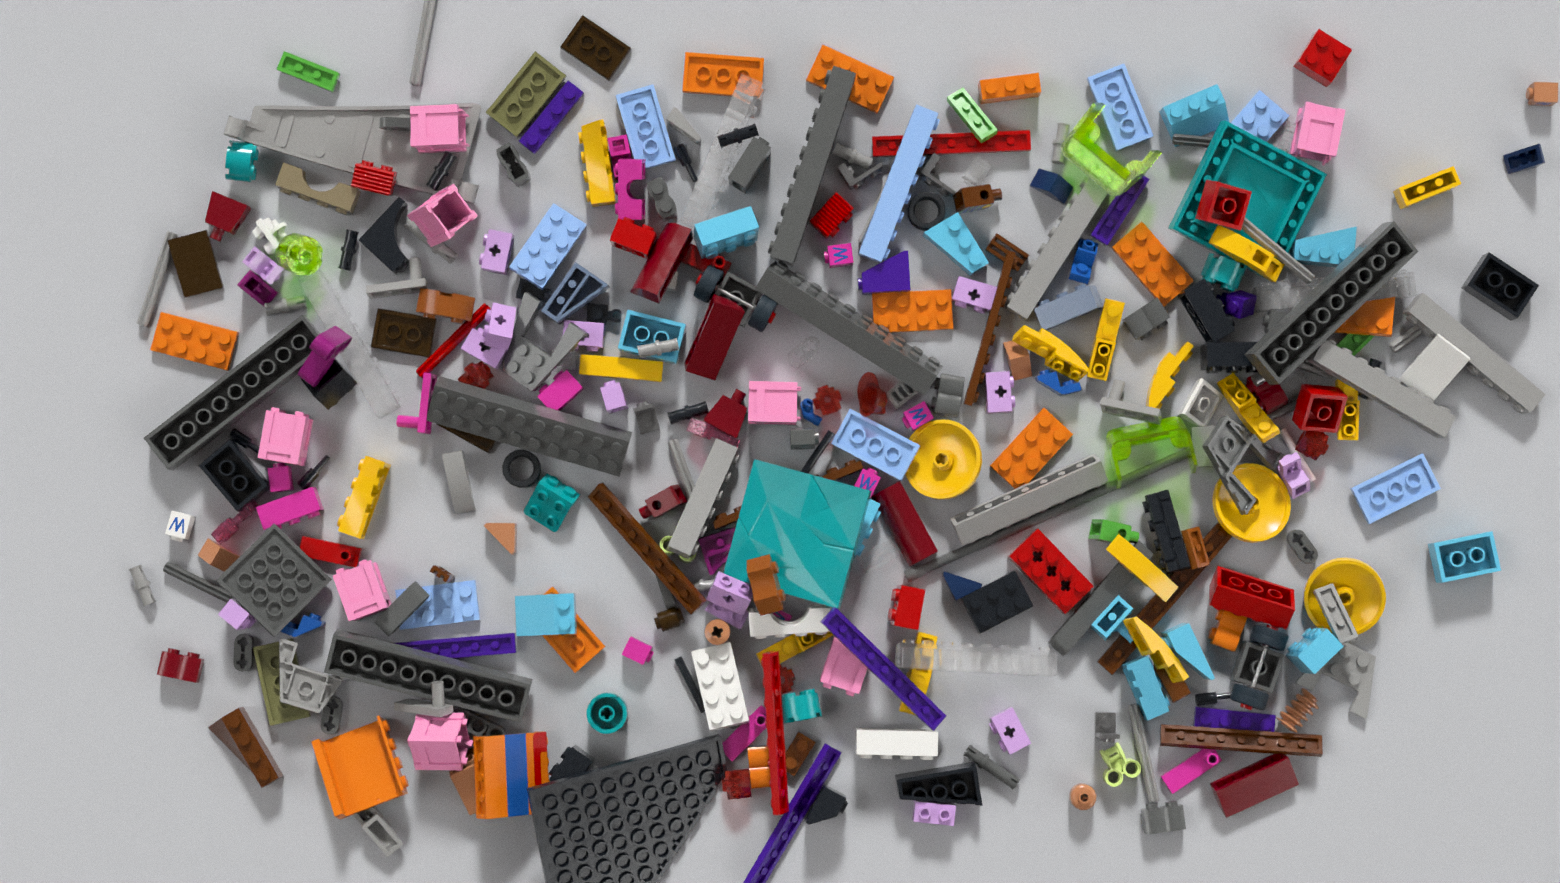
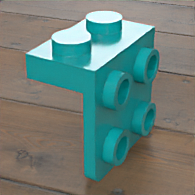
[524,473,581,532]

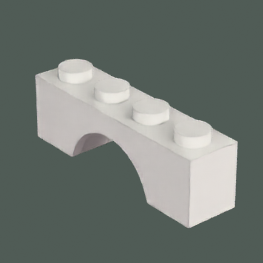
[749,603,830,639]

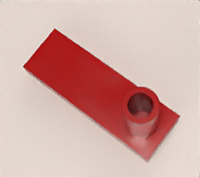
[681,244,732,281]
[300,536,362,567]

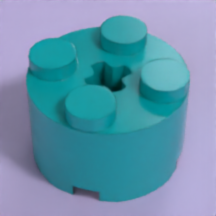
[225,140,259,182]
[1200,253,1247,292]
[782,689,822,724]
[586,692,628,734]

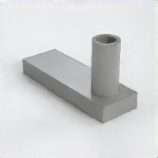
[366,258,429,299]
[1100,379,1162,425]
[1313,583,1359,646]
[394,681,453,717]

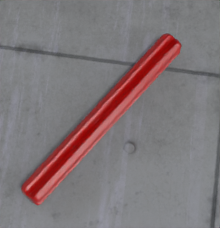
[416,303,491,378]

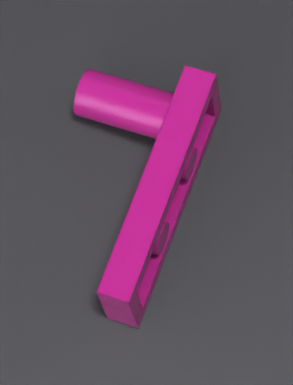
[396,373,437,434]
[722,705,766,761]
[1160,749,1222,794]

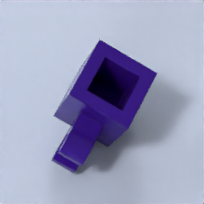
[1216,290,1257,319]

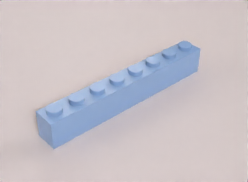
[858,104,940,263]

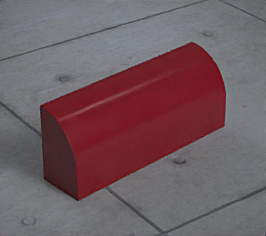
[630,223,693,304]
[684,294,745,381]
[871,481,938,567]
[1209,754,1299,818]

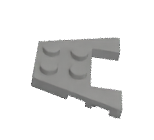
[279,638,345,714]
[1295,643,1376,719]

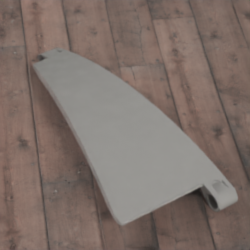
[224,103,481,204]

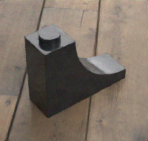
[359,197,409,274]

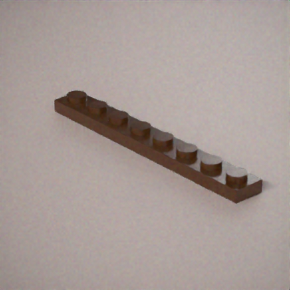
[963,250,1018,407]
[712,459,863,530]
[588,483,707,615]
[1160,724,1323,757]

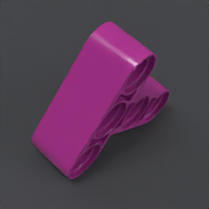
[297,326,352,387]

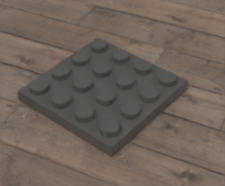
[216,523,332,637]

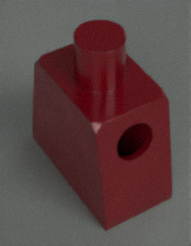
[205,191,251,242]
[703,389,748,439]
[639,484,688,519]

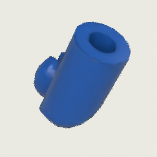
[800,398,823,426]

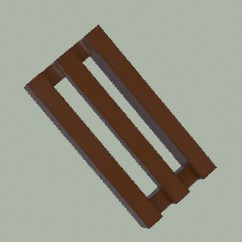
[985,233,1029,272]
[430,565,455,583]

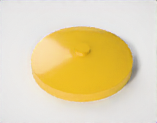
[905,419,982,500]
[1212,463,1291,543]
[1304,558,1386,635]

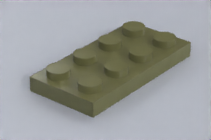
[486,51,566,138]
[253,638,311,726]

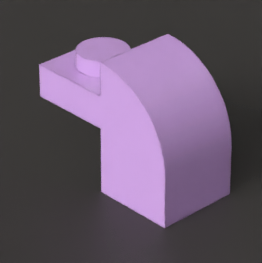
[242,246,284,285]
[1276,452,1310,499]

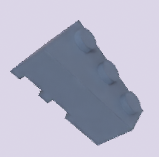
[541,262,610,325]
[1034,283,1103,331]

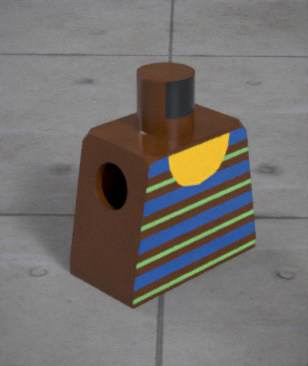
[953,184,1002,214]

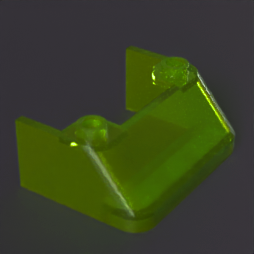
[1061,103,1162,196]
[1106,416,1198,489]

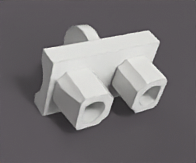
[252,218,289,254]

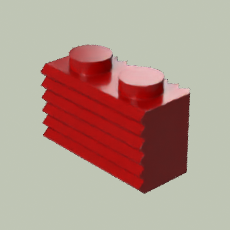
[351,160,398,196]
[809,192,854,239]

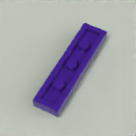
[519,80,584,155]
[1090,169,1150,246]
[1193,707,1276,732]

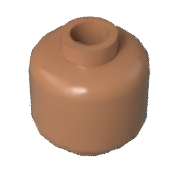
[1069,783,1096,810]

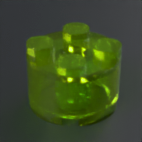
[275,233,323,276]

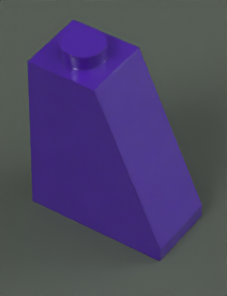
[858,250,911,295]

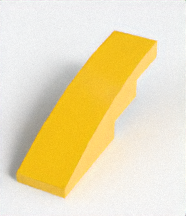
[579,354,663,382]
[1106,534,1178,602]
[1123,616,1189,683]

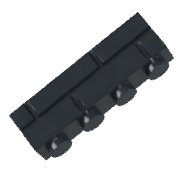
[1142,490,1191,574]

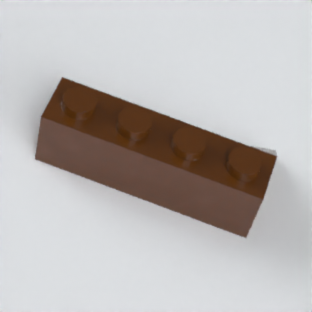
[208,707,283,788]

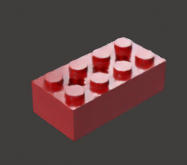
[1007,528,1094,614]
[1209,566,1295,630]
[887,585,926,630]

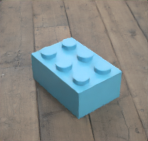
[693,206,759,259]
[618,310,686,365]
[1428,531,1501,583]
[1285,628,1344,674]

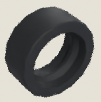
[908,192,946,231]
[502,450,541,488]

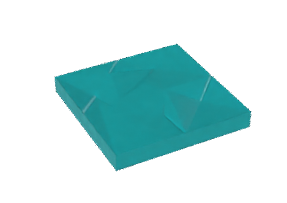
[1168,120,1327,281]
[724,459,872,608]

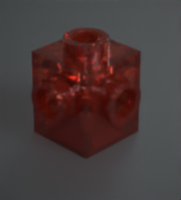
[457,361,494,389]
[812,385,842,417]
[1295,430,1329,461]
[780,664,796,694]
[722,769,752,800]

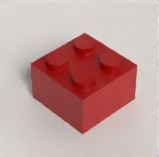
[1293,29,1352,87]
[1195,180,1252,231]
[610,217,657,259]
[1292,384,1348,433]

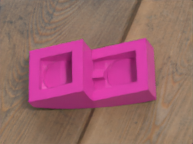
[607,134,632,180]

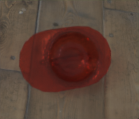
[857,372,888,417]

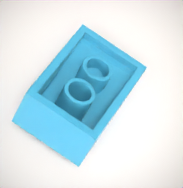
[515,593,577,636]
[1161,623,1215,680]

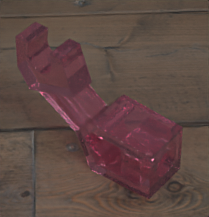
[686,418,740,448]
[211,501,259,545]

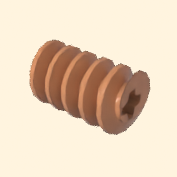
[705,619,731,645]
[1275,688,1319,733]

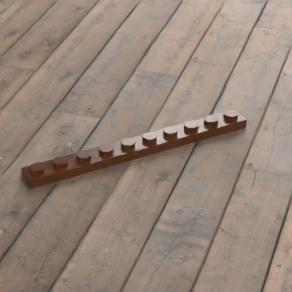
[1097,522,1232,675]

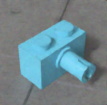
[1091,595,1133,644]

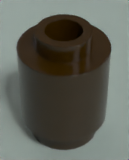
[654,607,685,632]

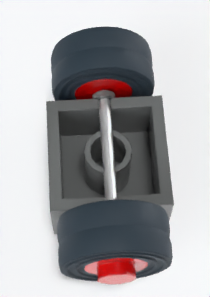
[693,265,778,332]
[1230,624,1289,711]

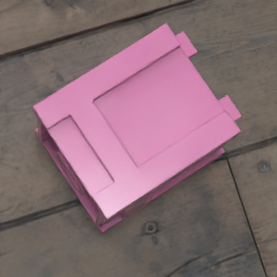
[1289,102,1345,166]
[410,104,470,153]
[407,184,478,247]
[748,381,801,425]
[258,407,313,467]
[333,559,392,621]
[820,636,867,697]
[407,713,473,771]

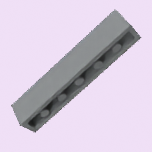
[667,438,739,559]

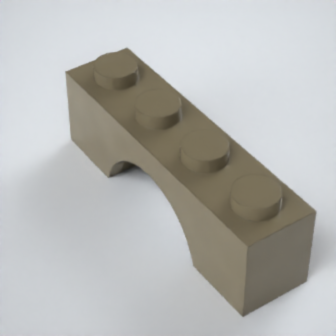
[275,162,361,215]

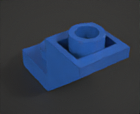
[1069,238,1099,285]
[1035,369,1081,396]
[280,613,326,637]

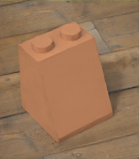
[449,747,476,815]

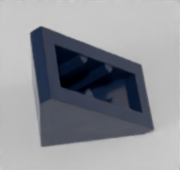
[1503,144,1545,174]
[1029,168,1073,205]
[942,571,982,600]

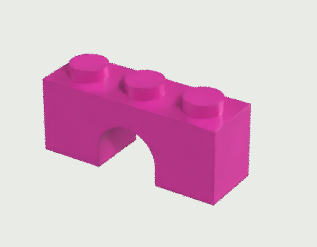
[615,159,646,220]

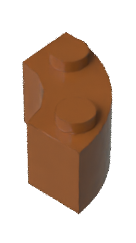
[416,288,475,324]
[747,554,786,616]

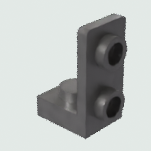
[919,153,955,197]
[837,162,884,190]
[633,401,660,434]
[1095,712,1120,743]

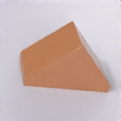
[1003,340,1032,381]
[484,523,517,555]
[198,538,240,572]

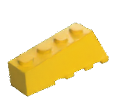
[578,119,616,207]
[337,456,391,540]

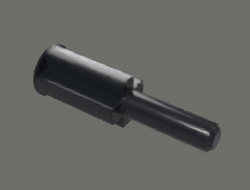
[673,143,698,183]
[228,428,259,453]
[297,455,330,490]
[1195,692,1232,706]

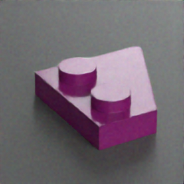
[698,526,736,575]

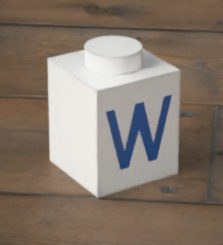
[165,511,196,542]

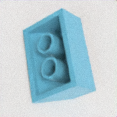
[1159,84,1229,147]

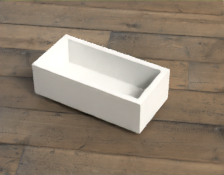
[691,642,750,732]
[855,728,938,760]

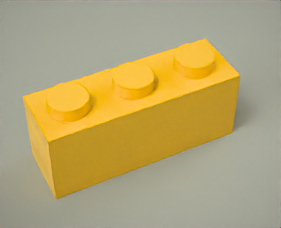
[1393,166,1461,210]

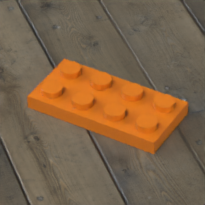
[806,45,894,114]
[682,52,764,99]
[1111,222,1194,307]
[872,289,953,333]
[150,312,239,371]
[990,408,1073,489]
[542,586,606,673]

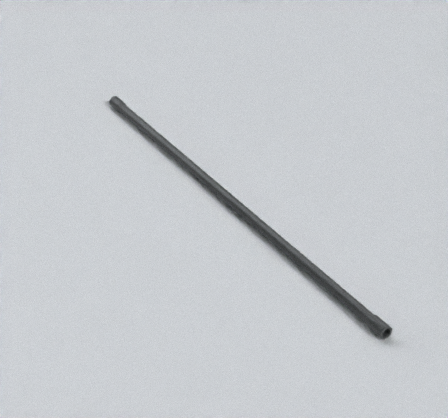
[903,399,1297,582]

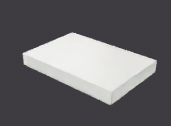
[1399,334,1470,400]

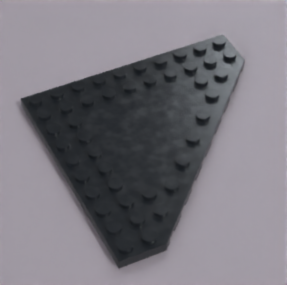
[527,734,728,883]

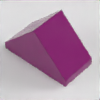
[237,270,278,307]

